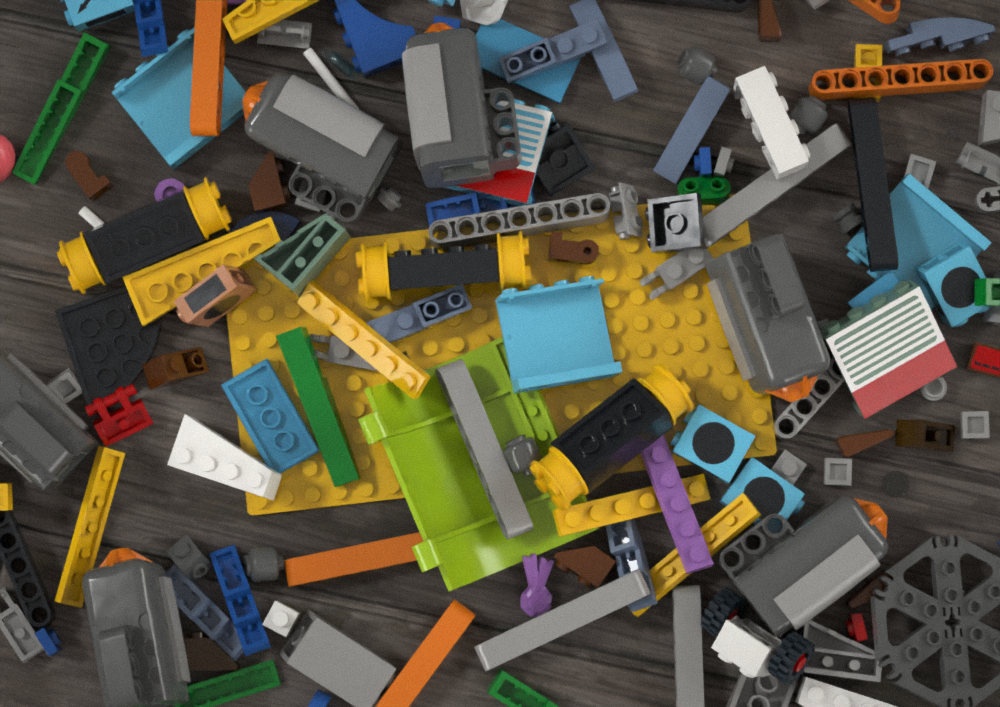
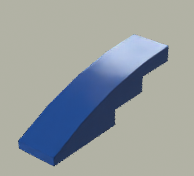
[133,0,168,57]
[425,186,536,227]
[209,545,271,656]

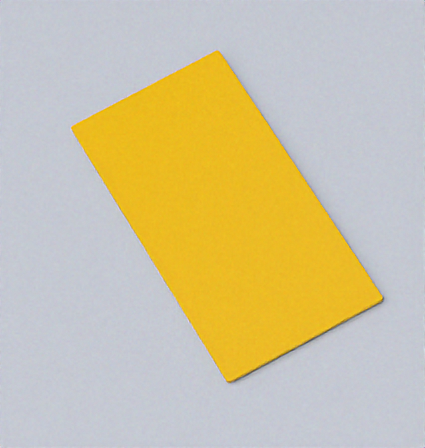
[227,194,777,516]

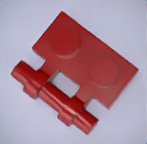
[85,384,154,447]

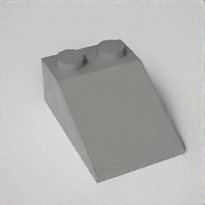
[726,673,798,707]

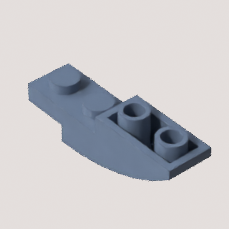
[884,17,995,57]
[499,18,609,83]
[366,284,472,343]

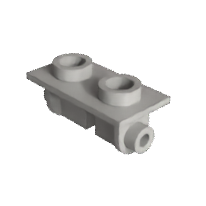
[257,20,312,49]
[956,142,1000,186]
[609,183,643,240]

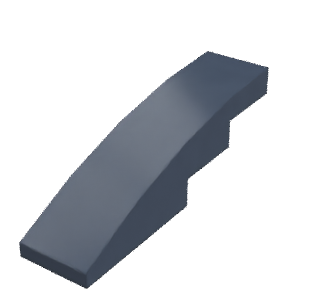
[569,0,638,102]
[653,76,731,184]
[606,519,657,612]
[166,564,244,661]

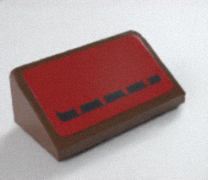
[966,342,1000,378]

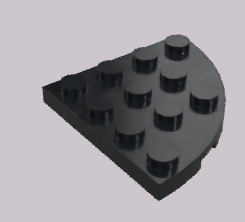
[55,286,162,406]

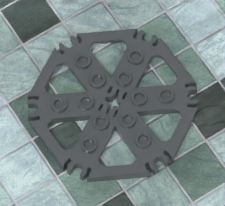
[870,535,1000,707]

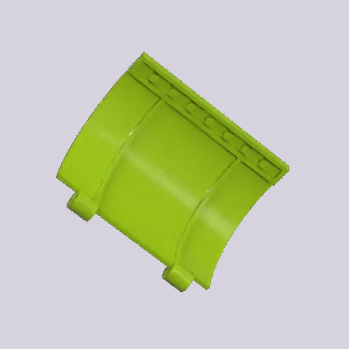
[358,337,599,591]

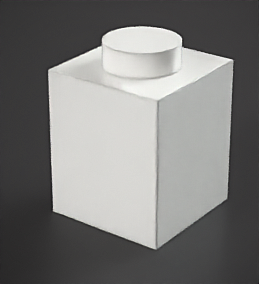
[262,601,301,637]

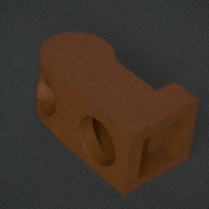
[65,151,114,202]
[548,231,599,265]

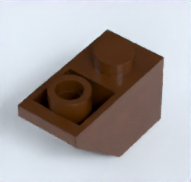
[248,152,291,213]
[142,347,209,390]
[553,546,616,589]

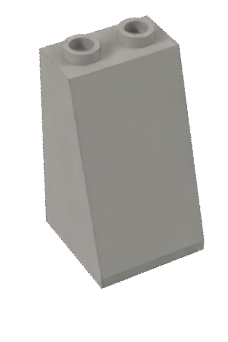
[279,609,396,707]

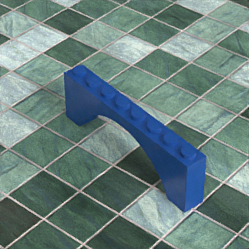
[333,0,416,78]

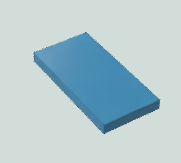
[476,19,581,104]
[221,359,320,474]

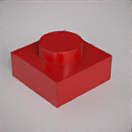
[845,612,868,642]

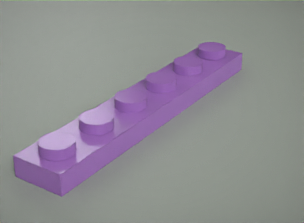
[640,435,714,574]

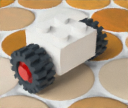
[701,587,815,685]

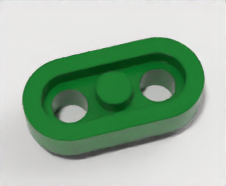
[677,176,731,205]

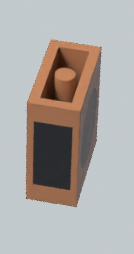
[173,264,258,327]

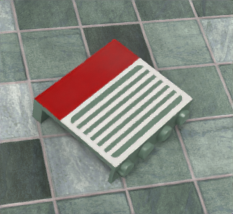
[820,280,957,419]

